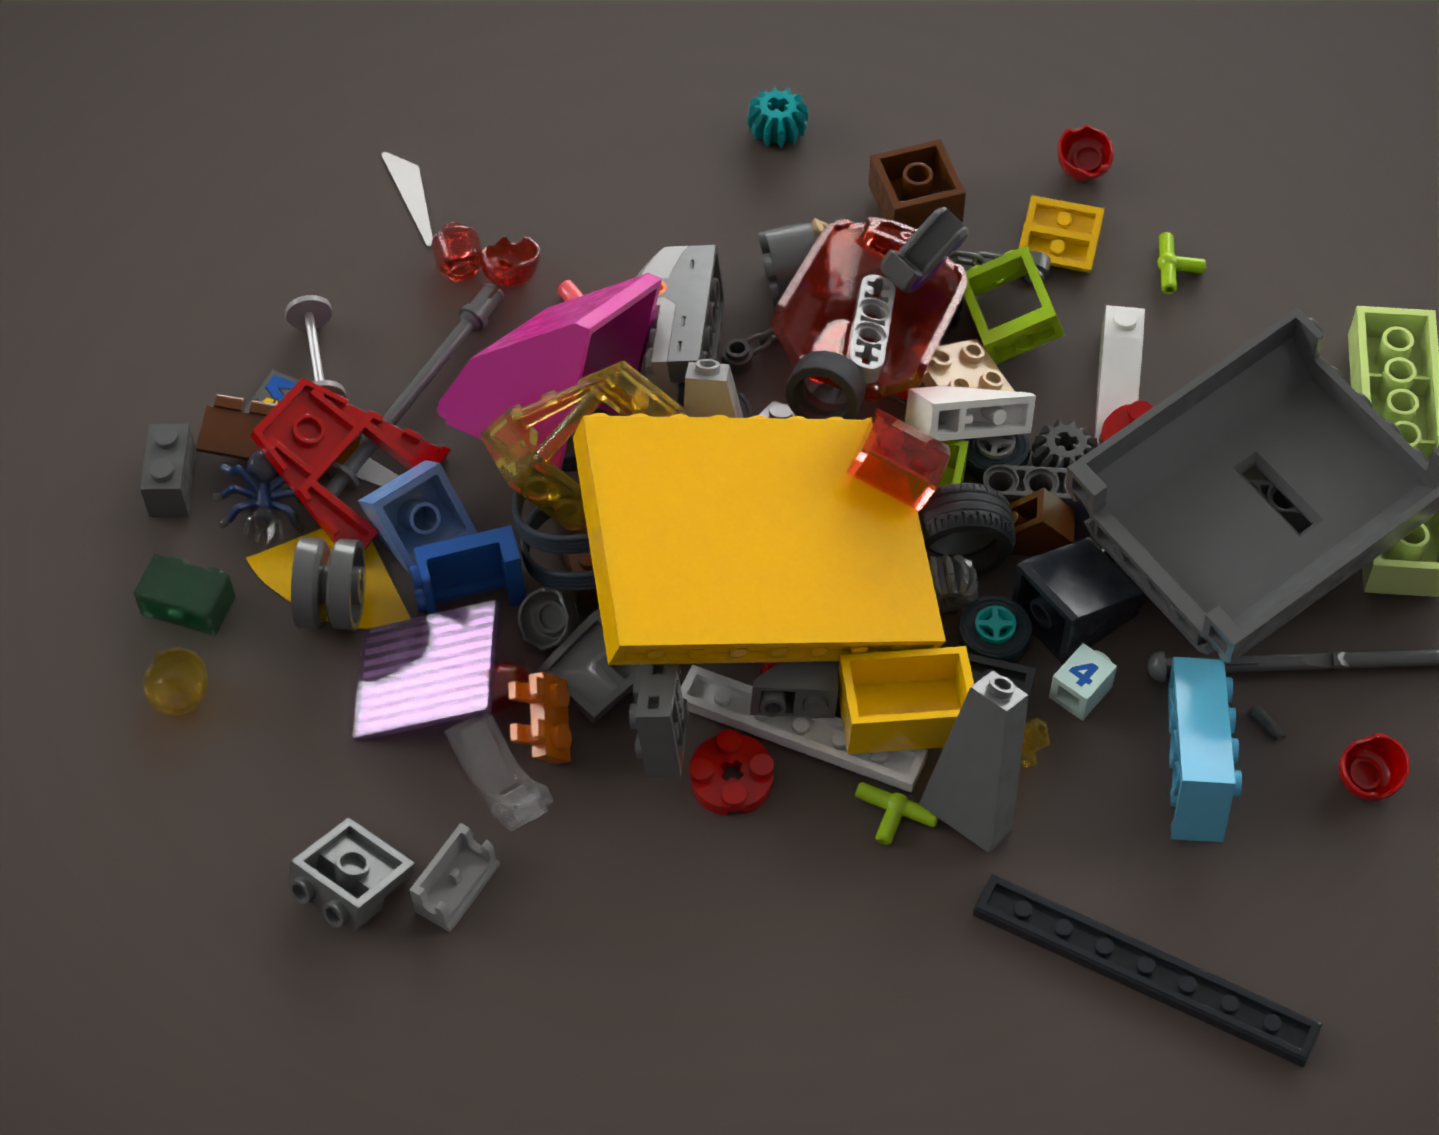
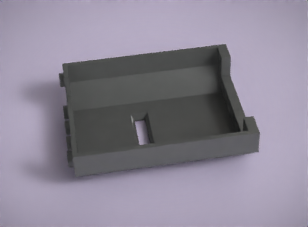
[1066,308,1439,664]

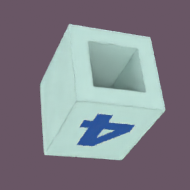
[1049,643,1117,721]

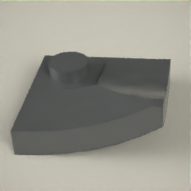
[537,609,639,724]

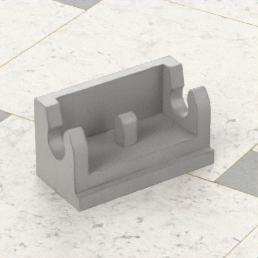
[410,823,500,932]

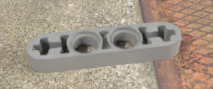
[846,275,895,384]

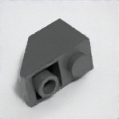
[750,661,839,719]

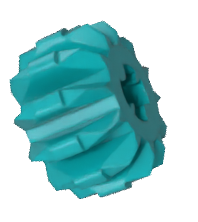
[747,86,809,148]

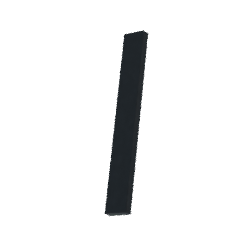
[973,874,1323,1068]

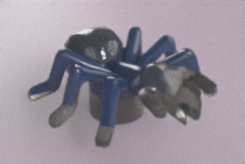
[212,450,305,544]

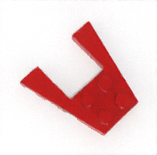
[250,377,451,551]

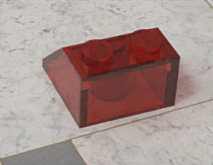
[846,408,951,512]

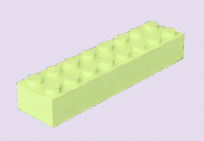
[1348,306,1439,597]

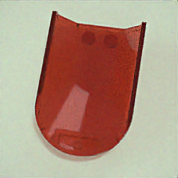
[770,217,967,402]

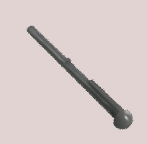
[1147,649,1439,683]

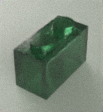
[133,554,236,637]

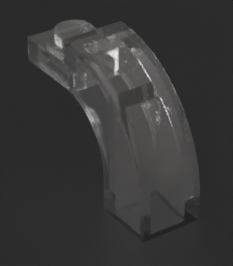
[444,713,554,832]

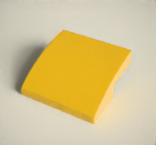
[1018,195,1105,273]

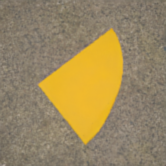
[246,528,413,629]

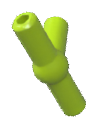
[1157,232,1206,294]
[855,782,939,845]

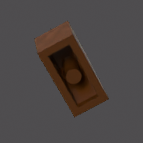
[1009,488,1075,556]

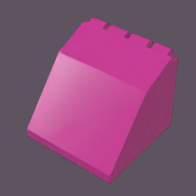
[437,273,662,473]

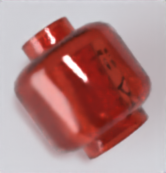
[431,222,484,281]

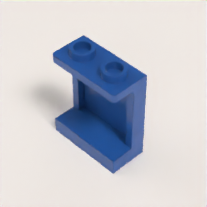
[409,525,526,625]

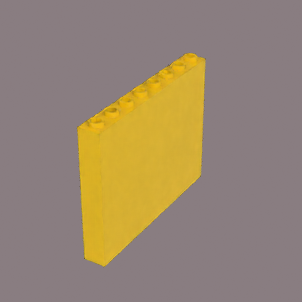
[573,413,946,665]

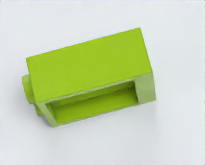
[956,245,1065,365]

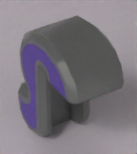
[881,207,969,293]

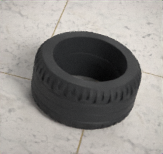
[915,483,1016,576]

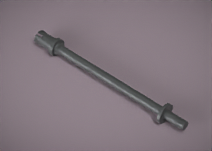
[325,283,505,497]

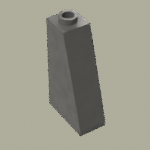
[919,671,1028,853]

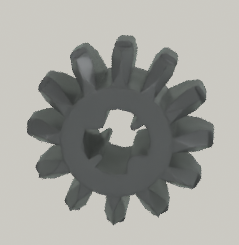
[1031,419,1098,468]
[928,554,979,615]

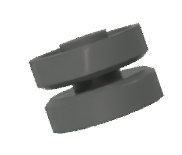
[291,537,366,631]

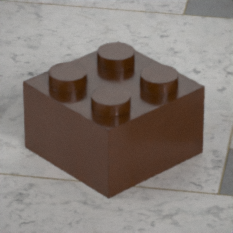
[868,139,966,238]

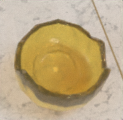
[142,647,208,716]

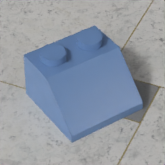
[358,460,478,574]

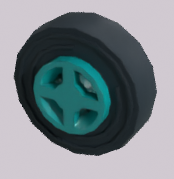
[957,596,1032,663]

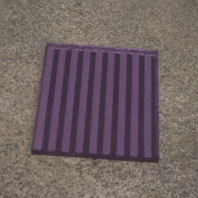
[352,600,499,741]

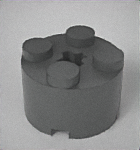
[757,221,826,307]

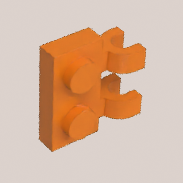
[508,672,572,765]

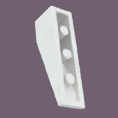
[1094,305,1145,445]

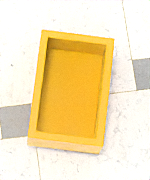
[838,646,974,754]

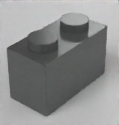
[140,424,197,517]

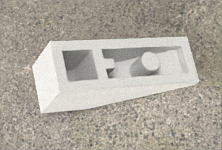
[904,386,1036,442]

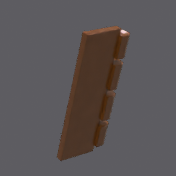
[196,393,362,475]

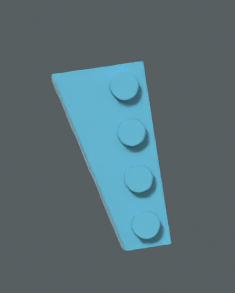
[1168,657,1242,843]

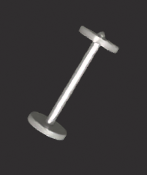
[285,295,346,398]

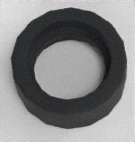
[785,350,866,420]

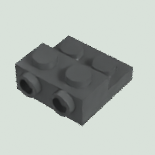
[287,817,415,932]

